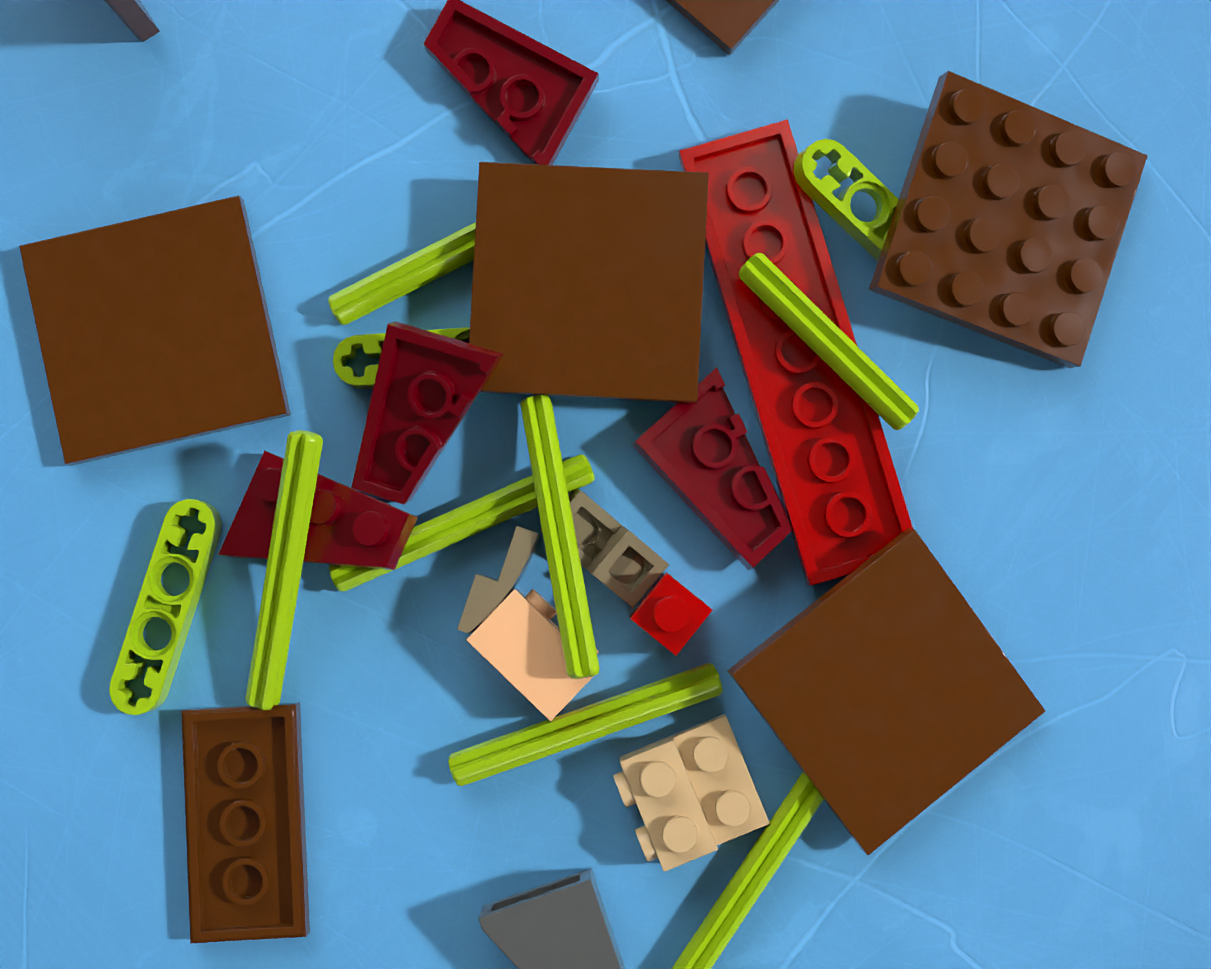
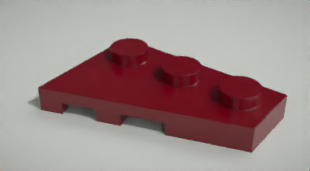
[423,0,599,165]
[351,321,503,505]
[632,367,793,571]
[218,451,418,570]

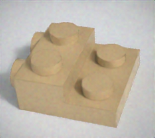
[613,714,770,872]

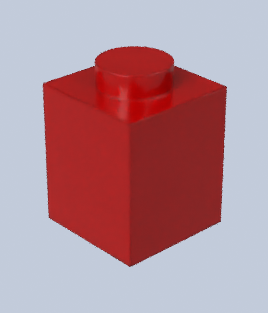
[629,573,713,656]

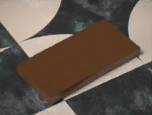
[181,703,310,943]

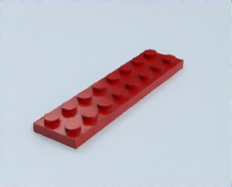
[678,119,913,586]

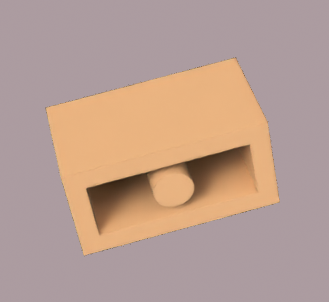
[466,589,600,721]

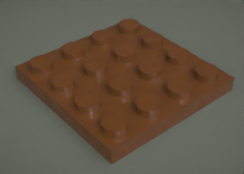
[869,71,1148,368]

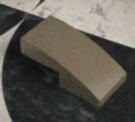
[540,488,669,608]
[457,526,541,633]

